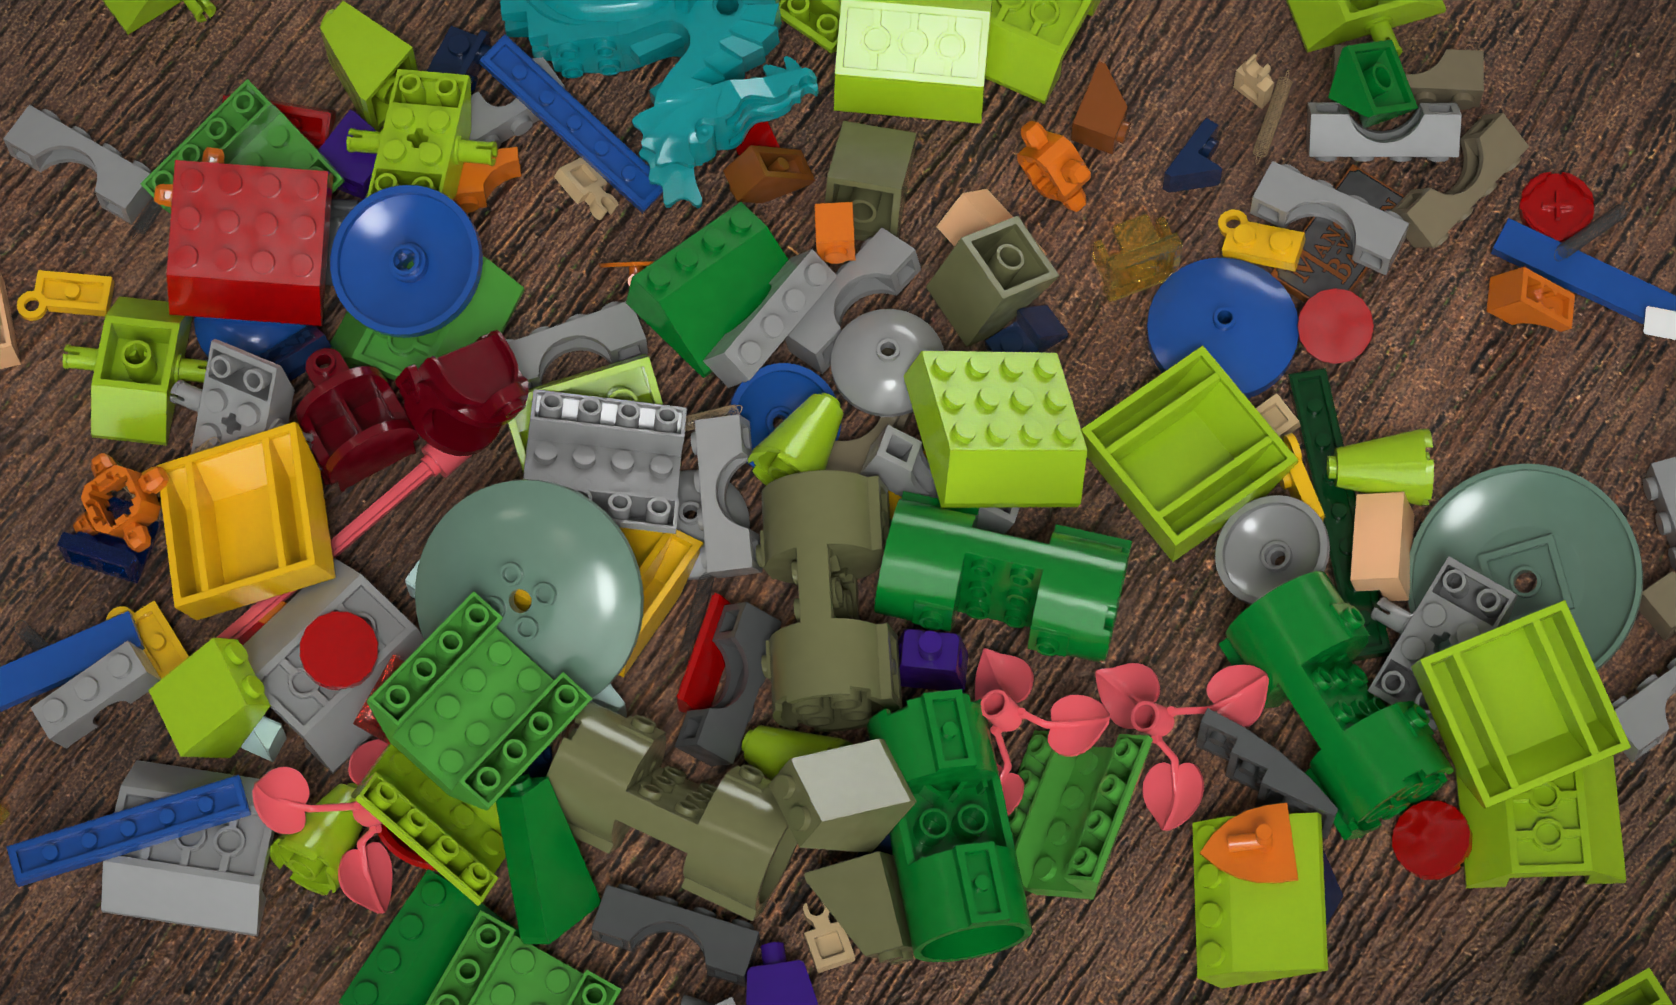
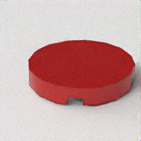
[1518,172,1594,243]
[1297,288,1374,364]
[299,611,378,690]
[1392,801,1473,880]

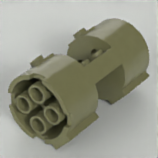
[756,470,902,732]
[546,702,798,921]

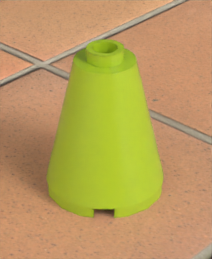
[748,393,843,486]
[1327,429,1434,506]
[741,725,853,781]
[269,783,363,895]

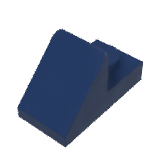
[1162,118,1223,193]
[985,305,1069,353]

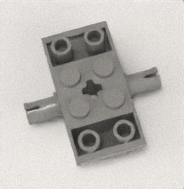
[170,339,314,453]
[1368,556,1518,731]

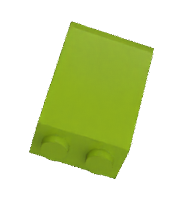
[320,1,418,131]
[148,638,271,758]

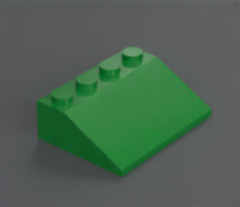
[626,202,788,378]
[338,870,520,1005]

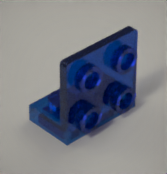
[57,497,163,584]

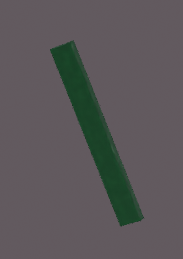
[1287,368,1392,662]

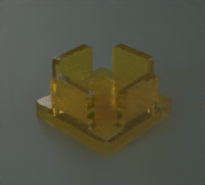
[1092,214,1183,303]

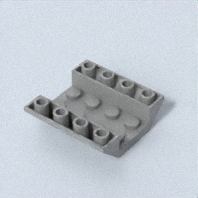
[523,389,687,534]
[243,558,424,774]
[101,760,275,937]

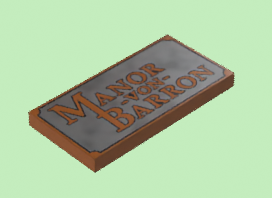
[1271,164,1405,303]

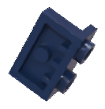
[427,26,493,95]
[258,325,331,381]

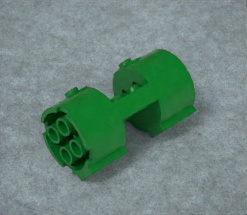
[874,491,1132,664]
[1218,571,1454,841]
[867,689,1033,962]

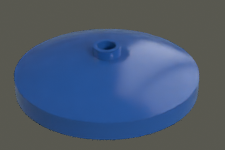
[330,185,483,338]
[1146,258,1299,399]

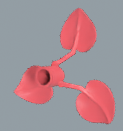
[975,648,1110,816]
[1095,663,1269,831]
[252,738,393,914]

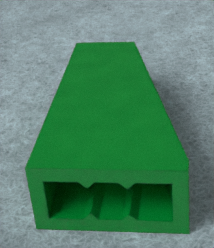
[496,774,601,944]

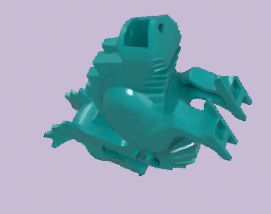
[500,0,819,208]

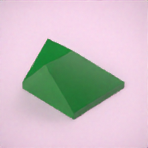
[1328,40,1418,129]

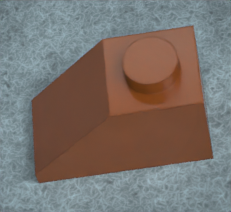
[1071,61,1131,155]
[723,145,816,204]

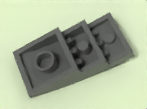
[1196,708,1338,839]

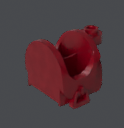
[395,330,528,456]
[296,348,419,493]

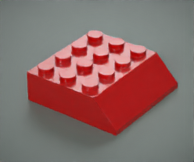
[166,160,333,326]

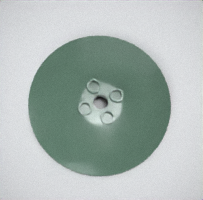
[1408,464,1643,671]
[415,479,644,698]

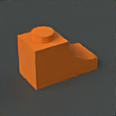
[452,147,522,213]
[815,202,856,264]
[1486,267,1575,332]

